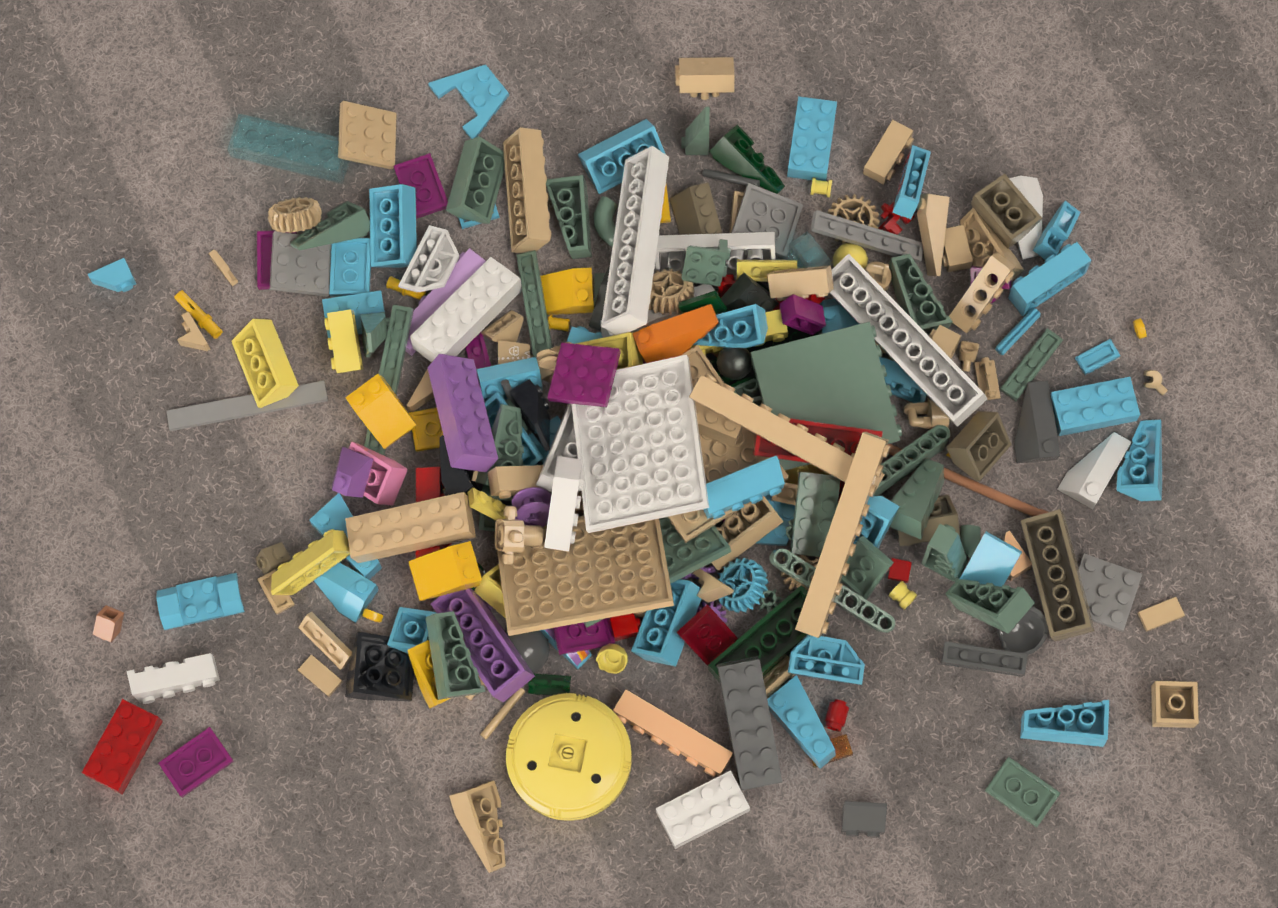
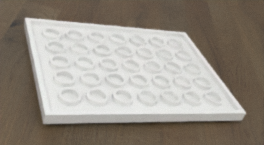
[572,355,709,533]

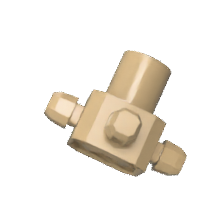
[495,506,543,565]

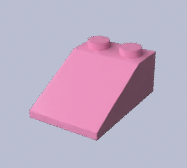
[349,442,408,506]

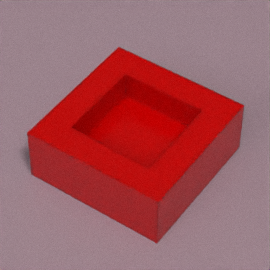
[888,558,912,583]

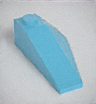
[314,562,379,623]

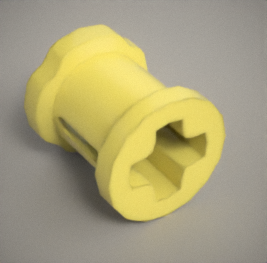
[810,178,832,197]

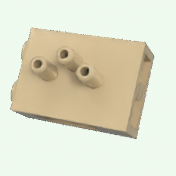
[675,57,734,100]

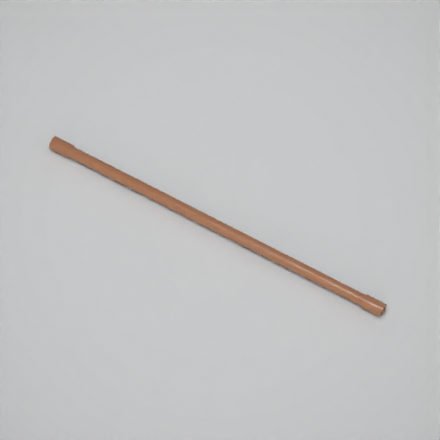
[888,444,1048,517]

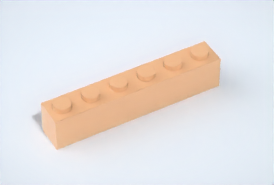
[613,690,733,777]

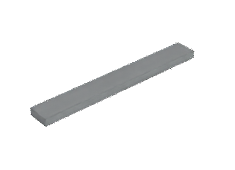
[166,380,328,431]

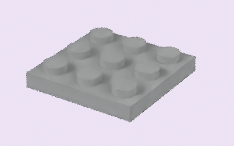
[731,183,803,259]
[270,231,332,297]
[1078,553,1142,632]

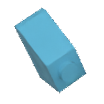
[88,258,137,292]

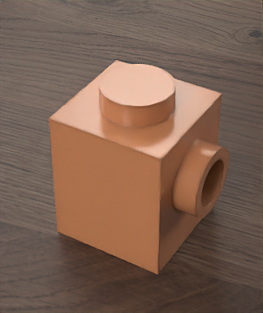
[93,605,124,642]

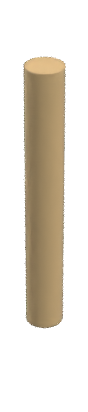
[480,688,525,740]

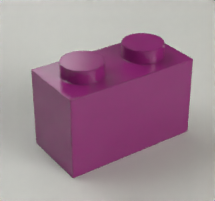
[780,294,826,336]

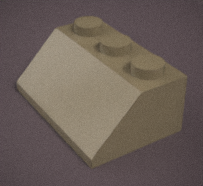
[971,174,1042,248]
[670,182,723,235]
[947,411,1012,481]
[894,494,960,546]

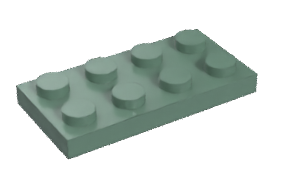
[790,472,840,557]

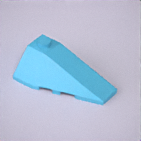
[693,304,768,349]
[1117,420,1162,501]

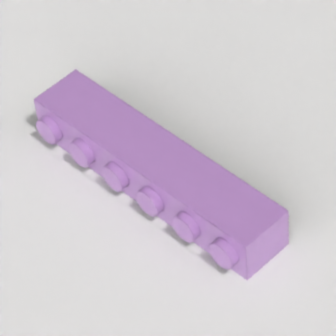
[406,248,486,356]

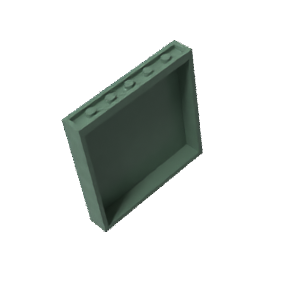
[750,322,902,470]

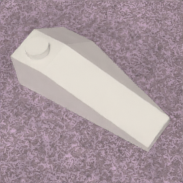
[1009,176,1043,260]
[1057,432,1131,509]

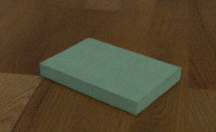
[841,535,894,600]
[985,756,1060,828]

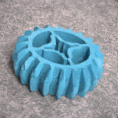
[718,558,769,613]

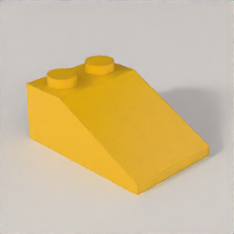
[541,268,594,315]
[345,374,417,449]
[408,541,482,601]
[407,640,451,709]

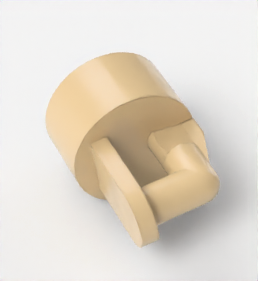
[864,262,892,291]
[903,400,951,430]

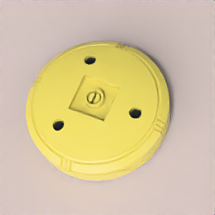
[506,693,632,821]

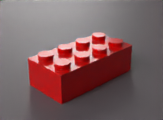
[81,699,163,795]

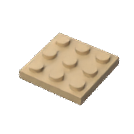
[338,101,396,169]

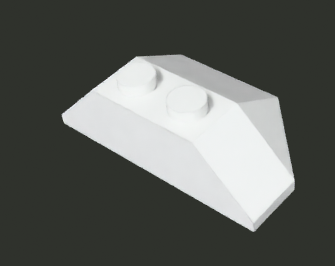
[399,225,459,292]

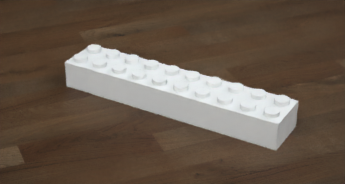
[601,146,669,335]
[829,254,987,427]

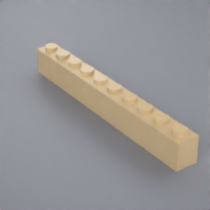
[689,373,885,489]
[795,432,890,638]

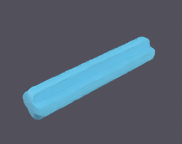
[995,308,1041,355]

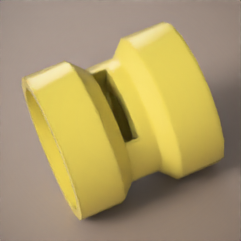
[889,581,917,610]

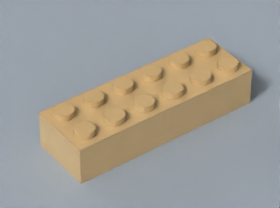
[503,127,551,253]
[345,492,476,563]

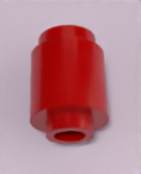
[824,699,849,732]

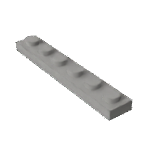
[811,210,923,263]

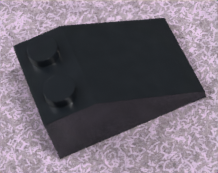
[509,379,550,452]

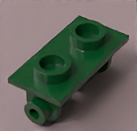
[528,673,571,696]

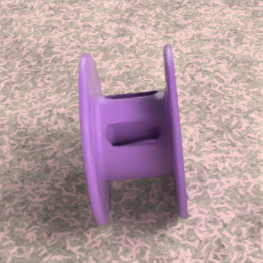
[512,487,551,527]

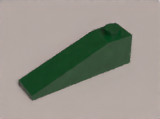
[709,125,785,194]

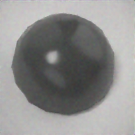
[998,607,1048,655]
[505,630,550,673]

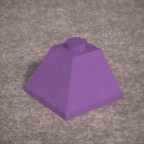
[332,447,373,498]

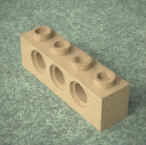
[949,252,1016,333]

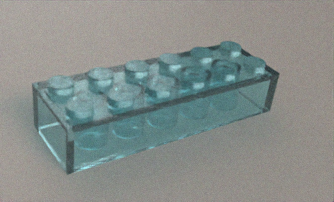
[227,114,350,184]

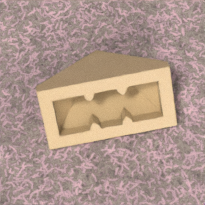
[481,310,524,342]

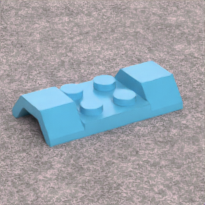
[156,573,245,630]

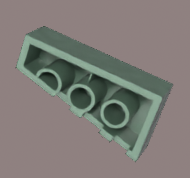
[890,458,944,539]

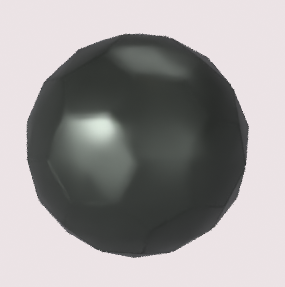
[716,347,752,380]

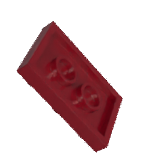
[677,604,738,666]

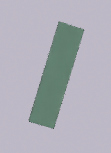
[1000,328,1063,401]

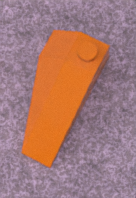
[633,304,719,363]

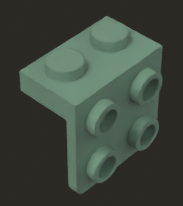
[681,239,731,286]

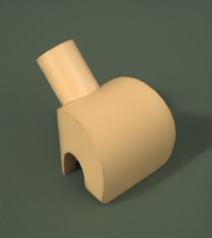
[959,341,979,372]
[1144,370,1168,396]

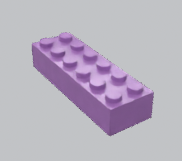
[428,354,498,472]
[431,587,535,702]

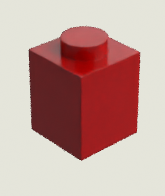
[610,613,641,641]

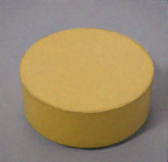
[1133,318,1147,339]
[362,609,384,623]

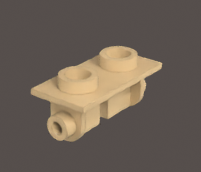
[974,357,1001,400]

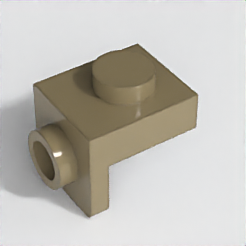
[255,542,291,575]

